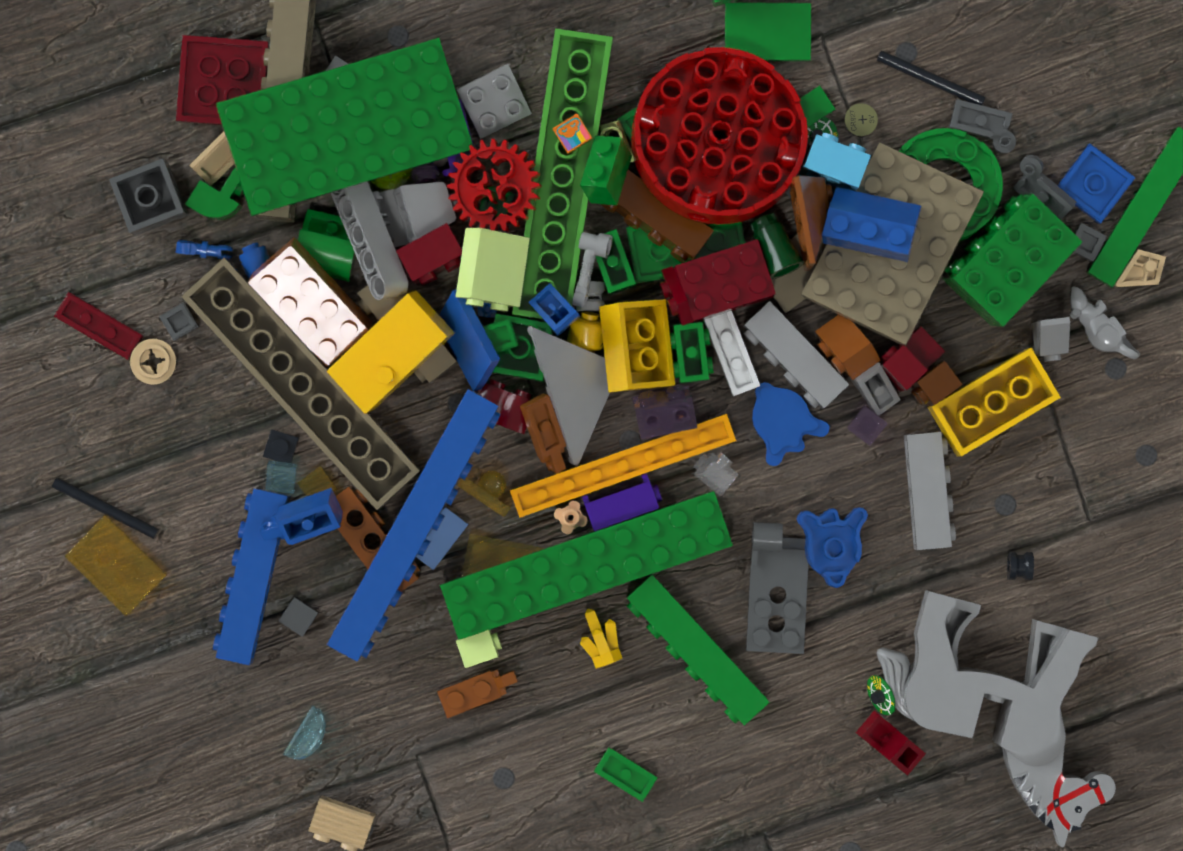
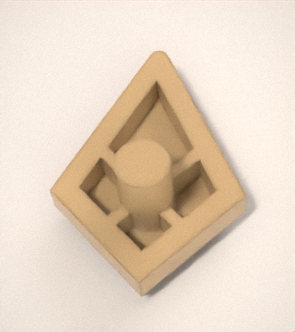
[1114,249,1166,287]

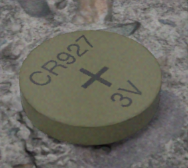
[844,103,878,137]

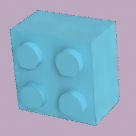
[800,133,871,191]

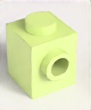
[456,630,502,668]

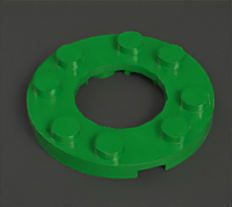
[899,128,1003,241]

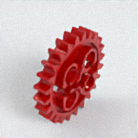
[447,139,542,232]

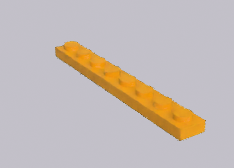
[510,414,736,518]

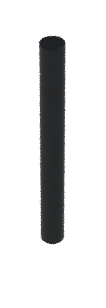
[876,50,985,105]
[52,477,159,539]

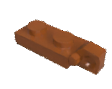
[520,393,566,474]
[437,669,518,718]

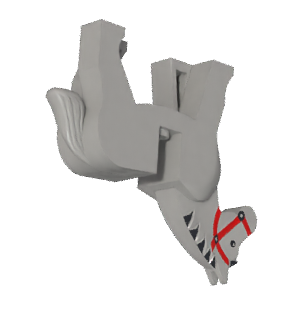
[877,590,1116,847]

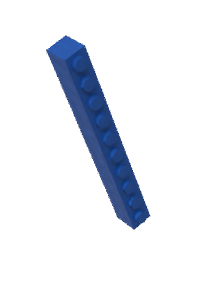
[327,389,501,662]

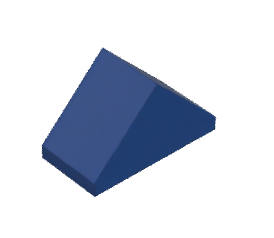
[528,284,580,336]

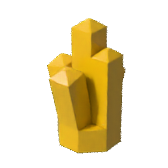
[580,609,623,669]

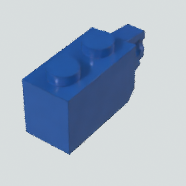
[260,488,343,545]

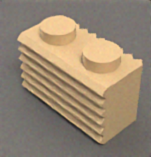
[309,796,376,851]

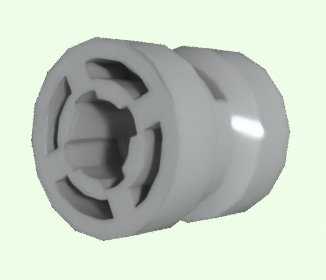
[576,281,605,312]

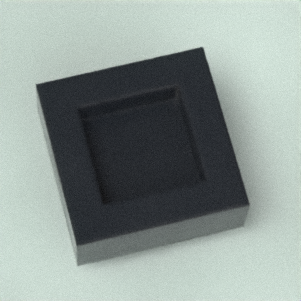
[263,429,300,465]

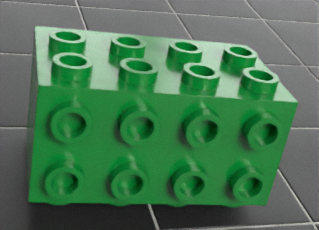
[942,194,1082,327]

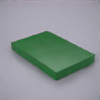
[725,3,811,62]

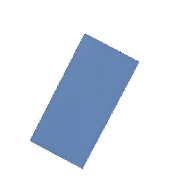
[416,507,468,570]

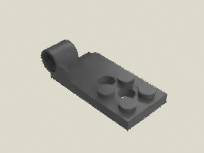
[746,522,808,654]

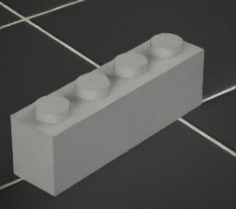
[743,301,849,409]
[904,432,956,550]

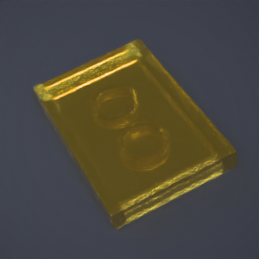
[65,515,167,616]

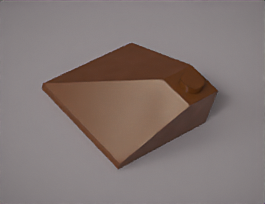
[789,176,833,271]

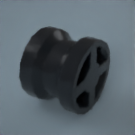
[1007,552,1034,581]

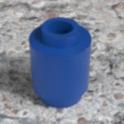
[239,243,270,281]

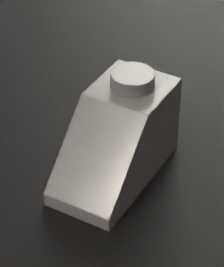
[1031,317,1070,362]
[849,362,900,417]

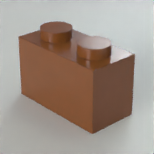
[815,315,880,380]

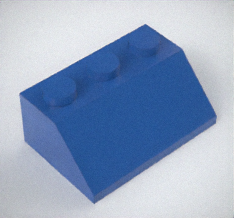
[822,187,922,262]

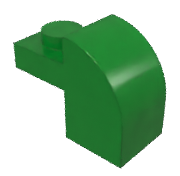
[185,168,244,220]

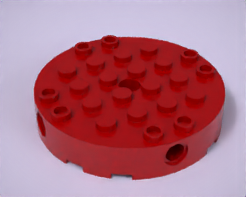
[631,47,808,224]

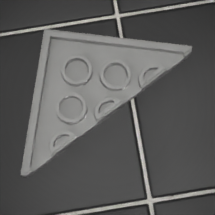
[527,326,610,466]

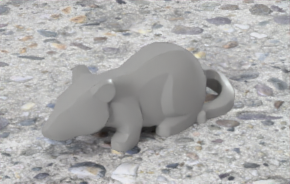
[1070,286,1141,360]

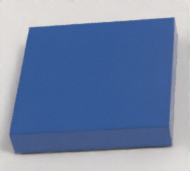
[1057,143,1135,224]

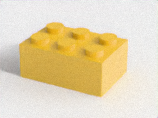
[599,299,675,393]

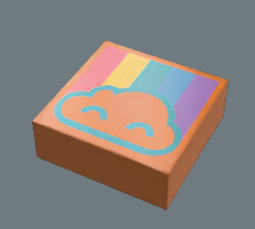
[552,114,592,154]

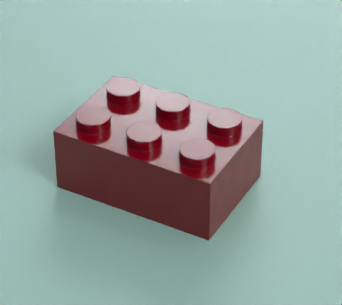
[673,239,776,323]

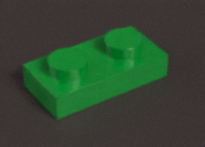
[594,747,658,802]

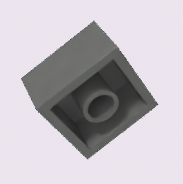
[109,158,189,236]

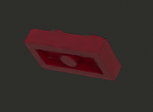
[659,266,693,326]

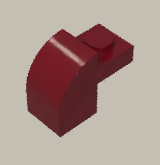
[856,711,926,776]

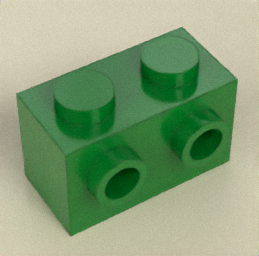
[670,322,714,384]

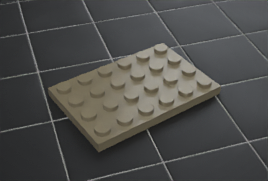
[801,142,984,347]

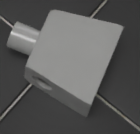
[393,182,458,243]

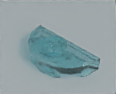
[283,706,326,760]

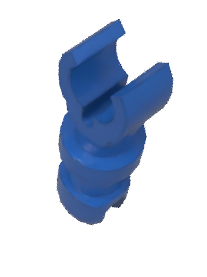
[176,240,233,259]

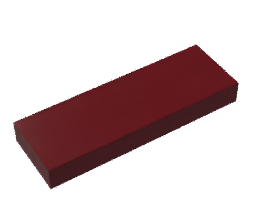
[54,292,144,360]

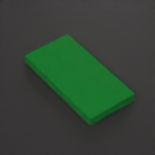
[626,222,745,284]

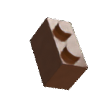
[911,361,963,407]

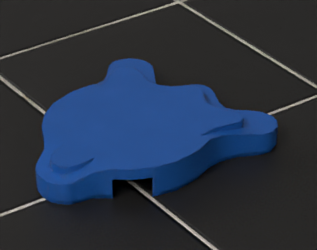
[752,382,829,466]
[797,507,868,588]

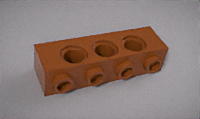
[336,486,420,591]

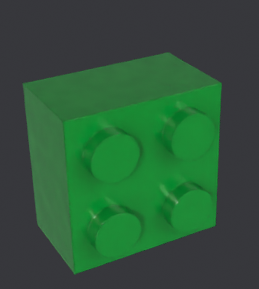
[492,314,553,382]

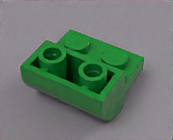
[298,209,356,282]

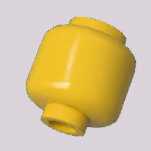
[567,311,603,353]

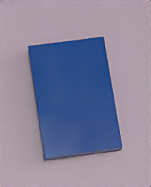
[439,289,500,392]

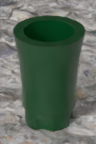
[750,213,805,280]

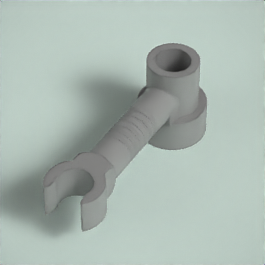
[572,232,612,307]

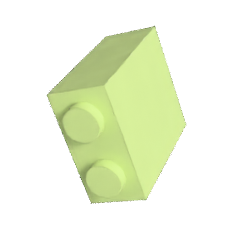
[456,228,530,312]

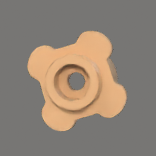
[554,501,588,534]

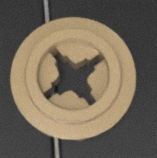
[130,339,177,385]

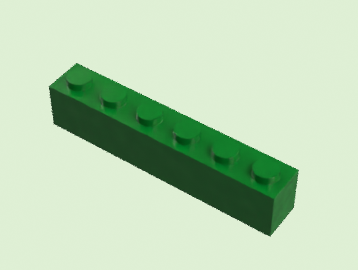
[626,574,770,726]

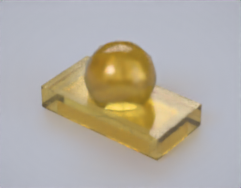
[458,471,511,517]

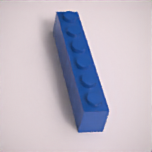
[213,488,290,665]

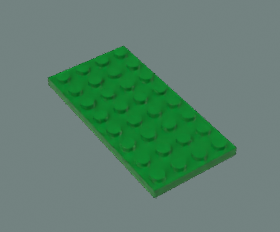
[216,38,473,217]

